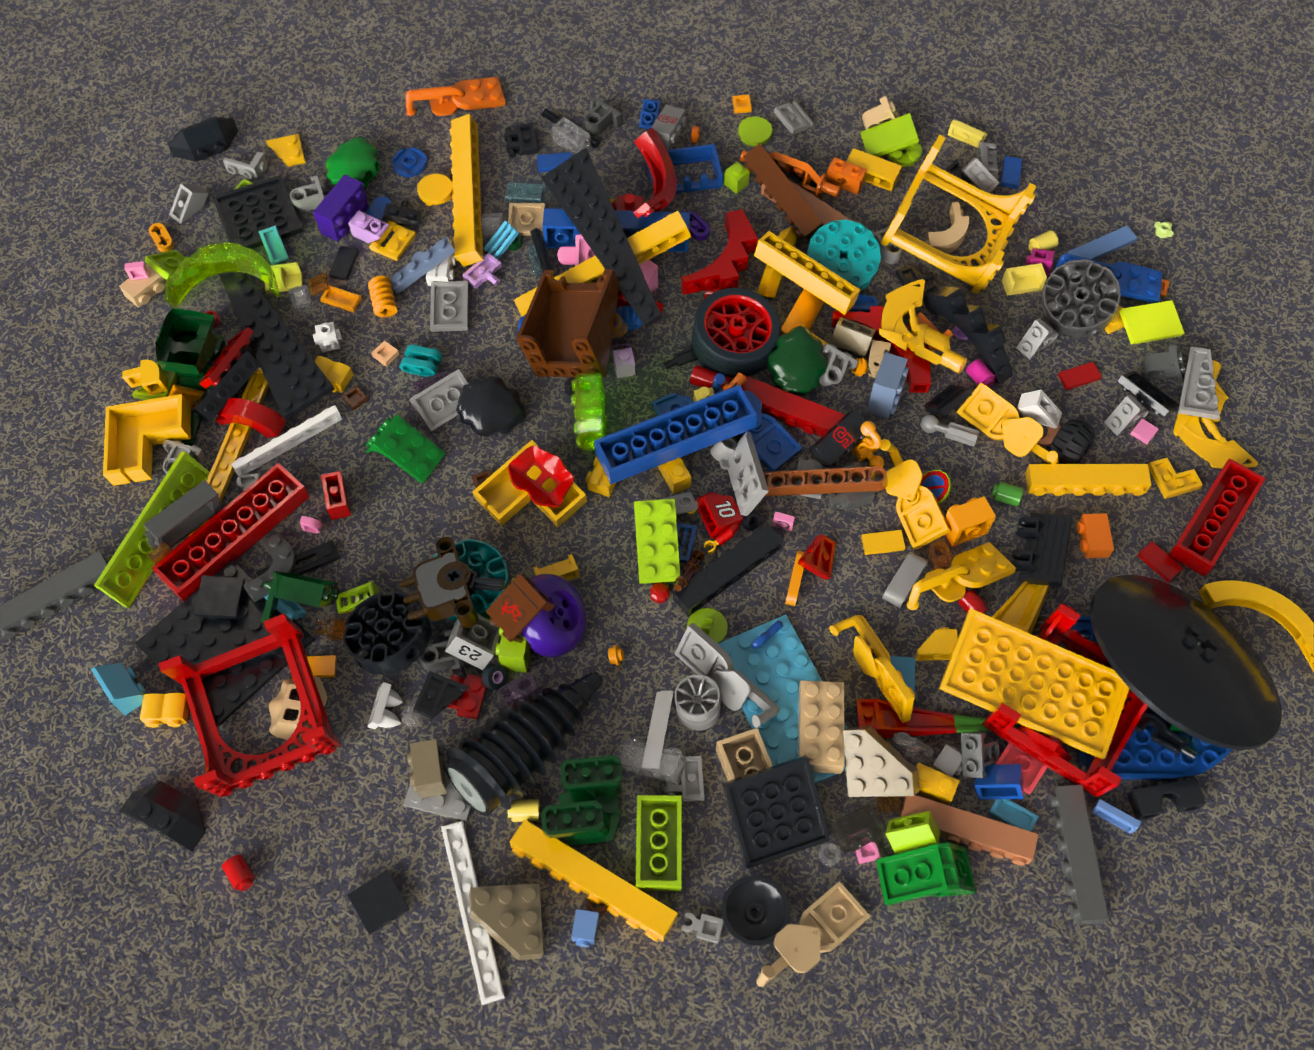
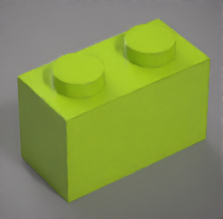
[886,811,940,854]

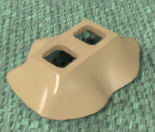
[269,676,327,743]

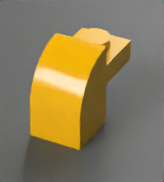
[122,360,168,395]

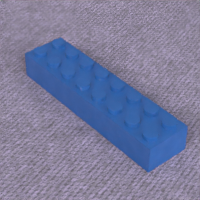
[542,208,690,252]
[594,385,757,484]

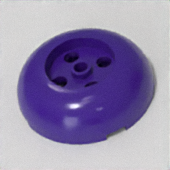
[520,574,587,657]

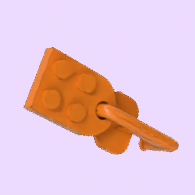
[406,77,506,116]

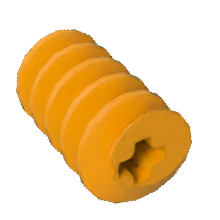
[368,276,398,318]

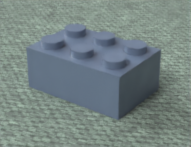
[866,352,909,420]

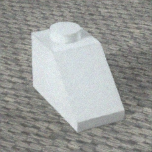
[1017,389,1062,429]

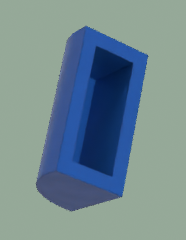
[975,764,1024,800]

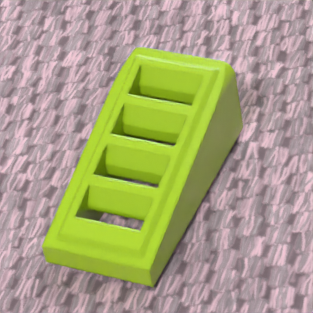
[336,581,380,614]

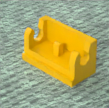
[533,554,579,581]

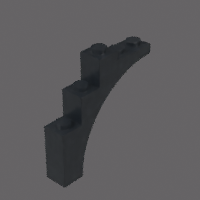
[923,285,1013,384]

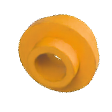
[851,358,868,377]
[608,645,624,666]

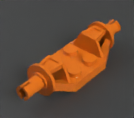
[740,150,841,198]

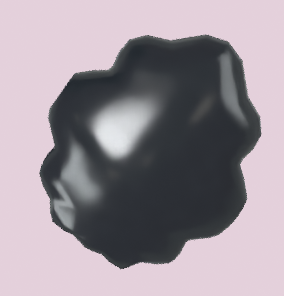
[456,376,526,437]

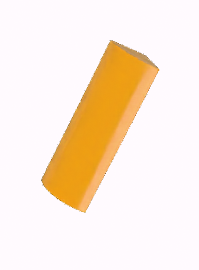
[780,289,825,335]

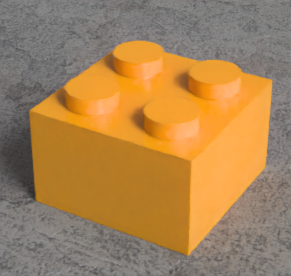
[945,496,996,547]

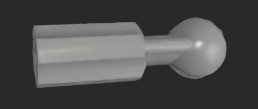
[920,415,979,447]

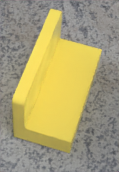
[948,119,987,148]

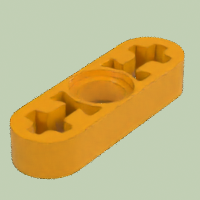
[785,550,805,606]

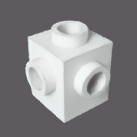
[313,322,342,353]

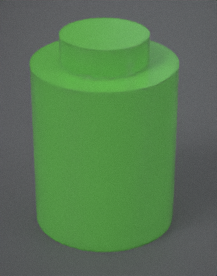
[991,481,1023,507]

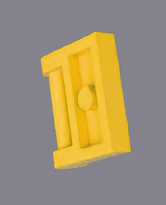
[369,221,416,261]

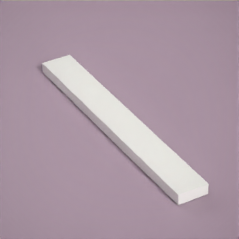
[441,821,505,1005]

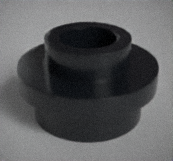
[741,511,761,530]

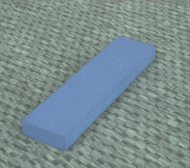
[1067,226,1138,260]

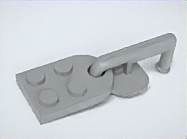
[674,623,779,728]

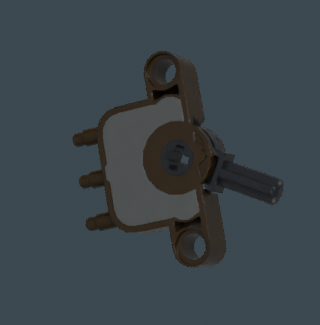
[399,537,505,628]

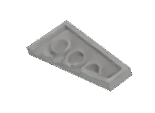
[1178,347,1220,420]

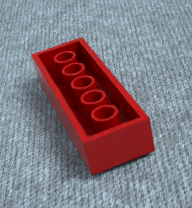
[1169,458,1266,577]

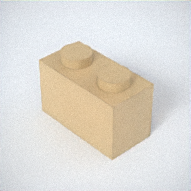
[119,264,167,308]

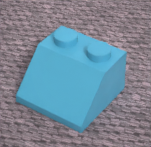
[91,663,147,715]

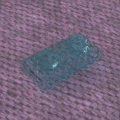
[505,182,543,203]

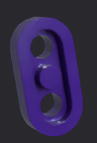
[685,211,710,241]

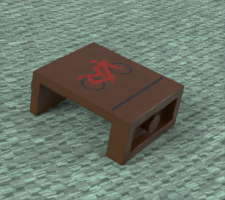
[486,573,555,643]

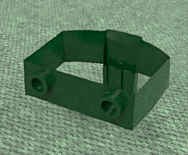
[260,571,340,624]

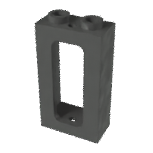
[144,480,222,554]

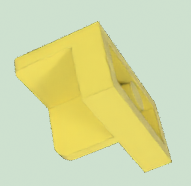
[261,262,303,294]

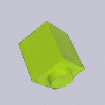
[724,162,750,194]

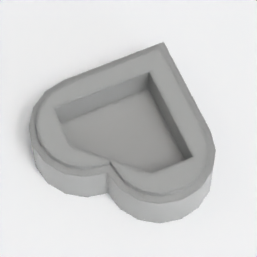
[236,473,261,491]

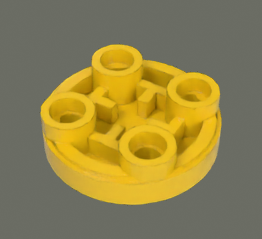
[417,174,453,206]

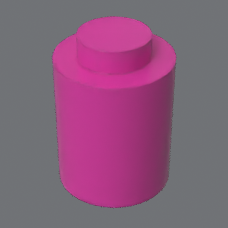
[966,359,995,388]

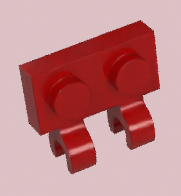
[448,674,487,720]

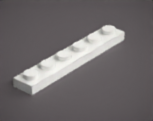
[231,405,342,477]

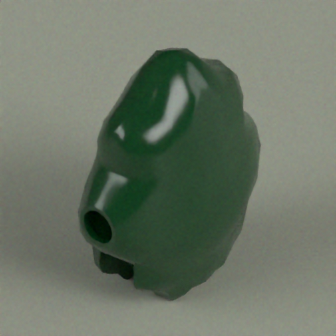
[767,326,828,395]

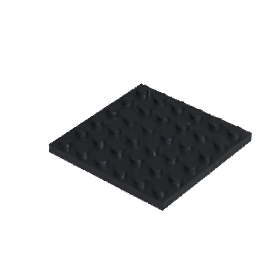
[135,560,315,727]

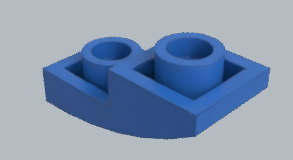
[639,99,660,129]

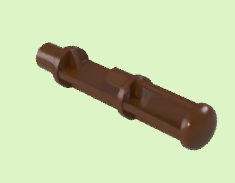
[674,550,704,591]

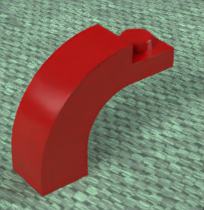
[216,398,286,438]

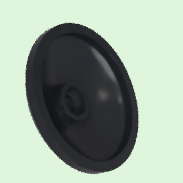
[721,875,790,946]

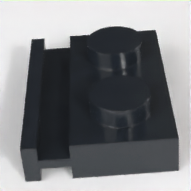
[924,385,972,416]

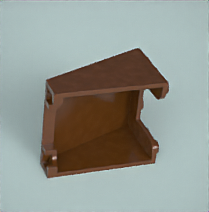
[516,269,620,378]

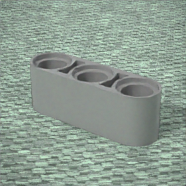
[882,551,928,608]

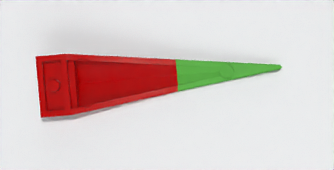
[856,699,1028,738]

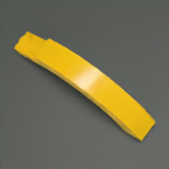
[1198,581,1314,672]

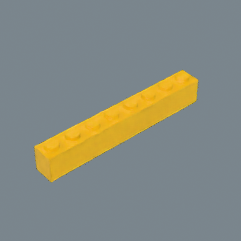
[510,819,678,941]

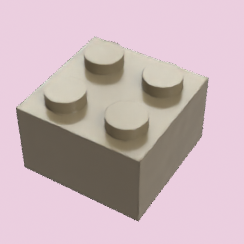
[407,739,447,798]

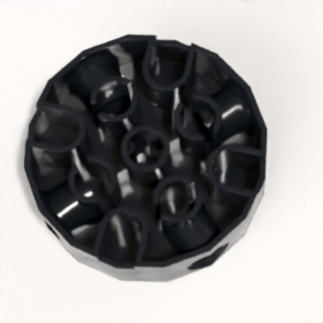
[343,591,431,675]

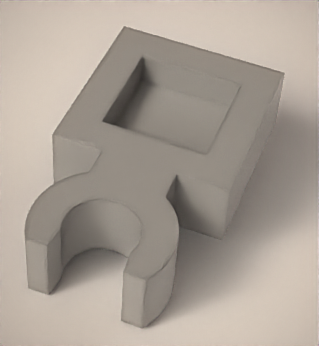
[682,913,723,944]

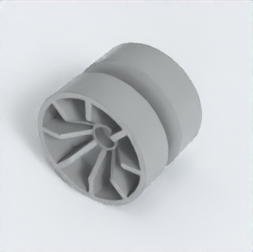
[674,674,721,731]

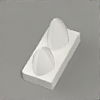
[367,682,403,729]

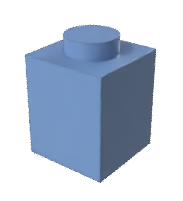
[571,909,600,947]

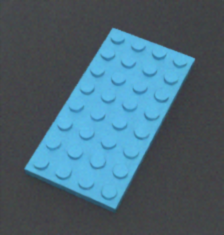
[718,615,848,784]

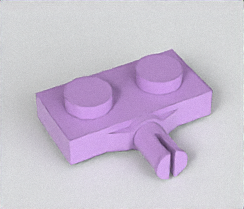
[462,253,502,289]

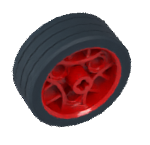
[691,288,781,378]

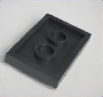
[1118,370,1179,417]

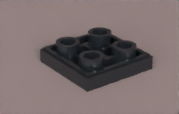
[194,575,245,619]
[347,870,410,935]

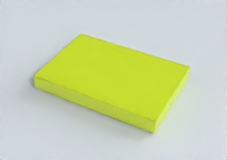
[1119,300,1184,345]

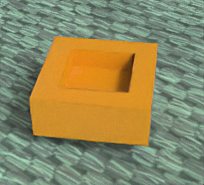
[732,94,752,114]

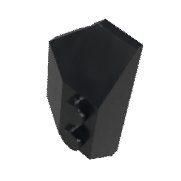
[167,117,238,162]
[119,781,205,852]

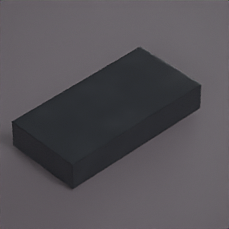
[329,246,359,281]

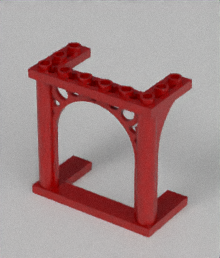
[982,603,1148,798]
[158,614,341,797]

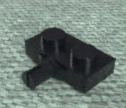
[383,200,422,227]
[896,264,934,292]

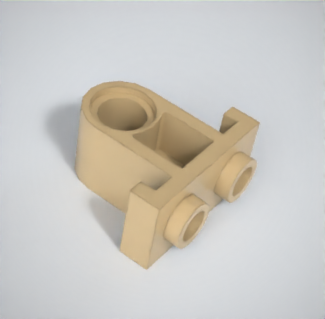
[862,96,900,130]

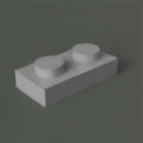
[961,157,999,193]

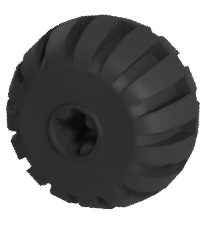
[1049,419,1095,464]

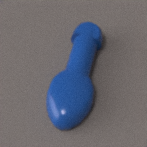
[751,621,783,649]

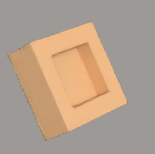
[372,341,399,367]

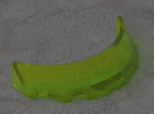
[165,242,281,308]

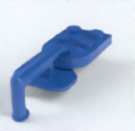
[1053,253,1163,304]
[712,373,802,472]

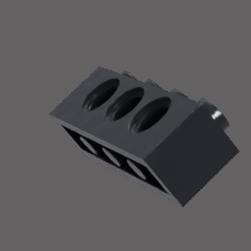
[191,351,261,422]

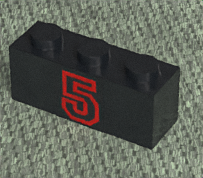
[808,409,866,467]

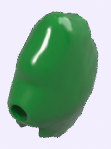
[325,136,380,189]

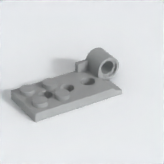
[710,431,769,516]

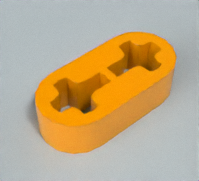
[149,223,174,252]

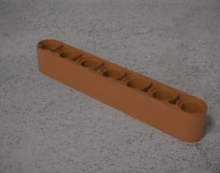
[763,466,888,497]

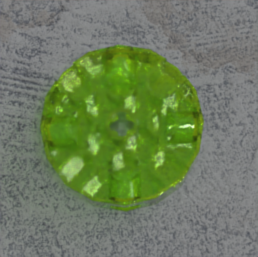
[571,372,607,452]

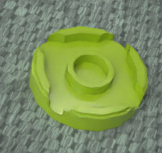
[738,116,772,146]

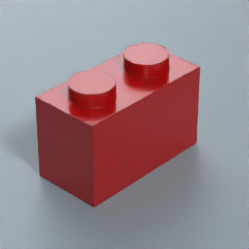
[321,471,351,520]

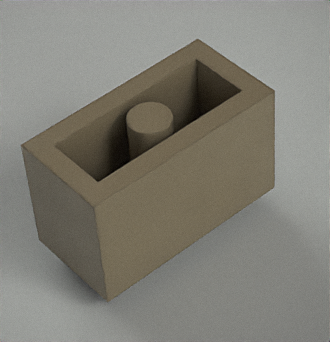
[830,317,876,356]

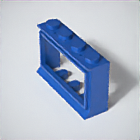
[646,144,723,194]

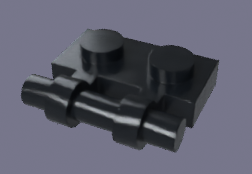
[504,122,538,158]

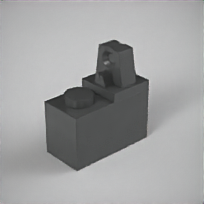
[829,462,875,512]

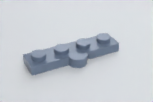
[390,236,456,294]

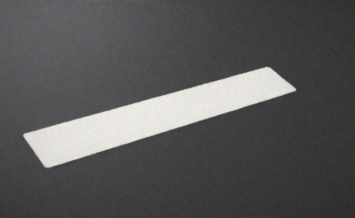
[642,691,674,768]

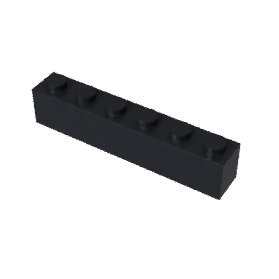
[673,523,783,617]

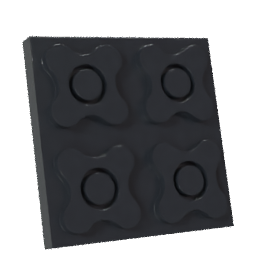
[212,175,303,255]
[722,755,831,869]

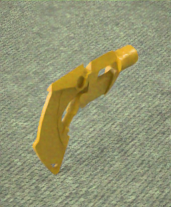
[879,279,967,373]
[1173,360,1258,468]

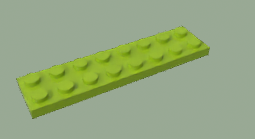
[94,452,210,608]

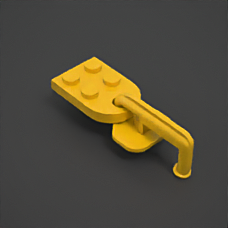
[956,383,1059,464]
[880,439,951,550]
[907,542,1016,610]
[829,615,915,723]

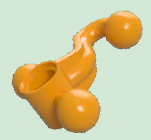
[851,421,885,468]

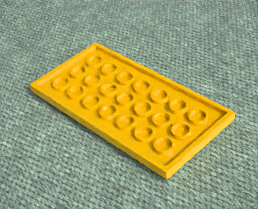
[939,609,1129,759]

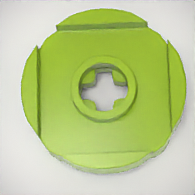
[887,142,922,167]

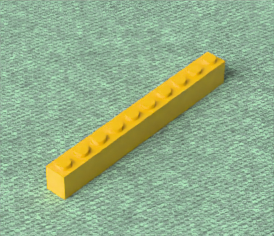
[450,114,483,267]
[514,211,691,316]

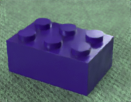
[313,174,369,242]

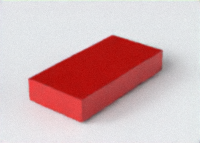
[1058,362,1102,391]
[1137,541,1183,583]

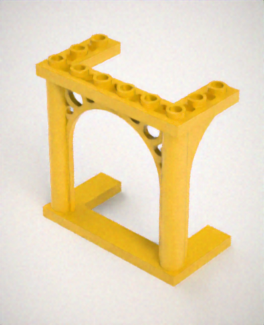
[880,134,1036,294]

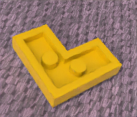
[1148,458,1203,499]

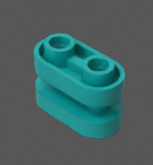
[399,344,443,378]

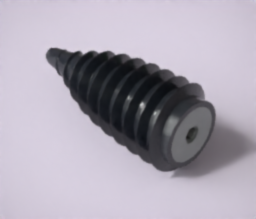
[444,672,603,816]

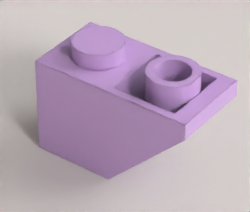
[348,210,389,243]

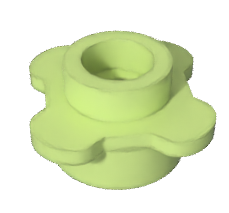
[1154,222,1174,238]

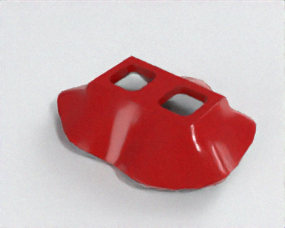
[508,446,574,508]

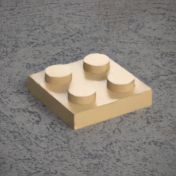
[508,203,545,236]

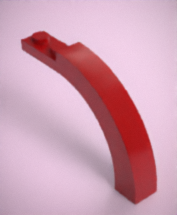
[634,127,677,219]

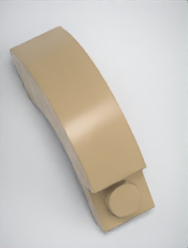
[925,202,969,254]

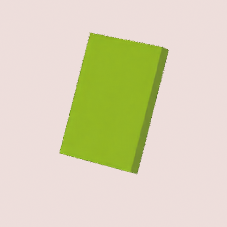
[860,113,919,157]

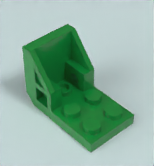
[876,843,976,906]

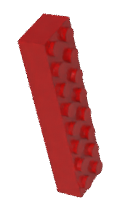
[152,463,310,601]

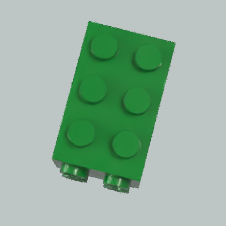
[365,414,446,484]

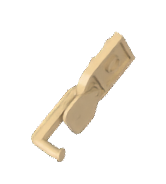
[757,881,871,987]

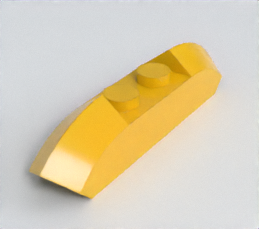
[757,226,799,298]

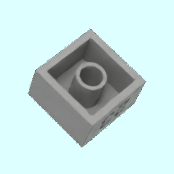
[445,614,500,670]

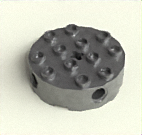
[1041,259,1121,337]

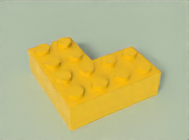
[103,394,191,486]
[472,440,587,528]

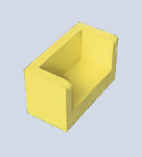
[1002,263,1047,296]

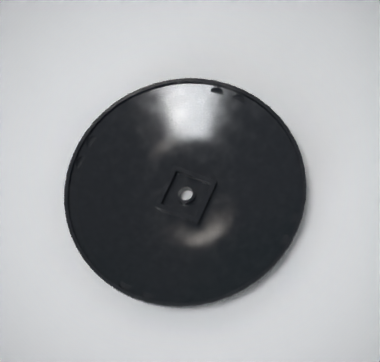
[1090,575,1282,750]

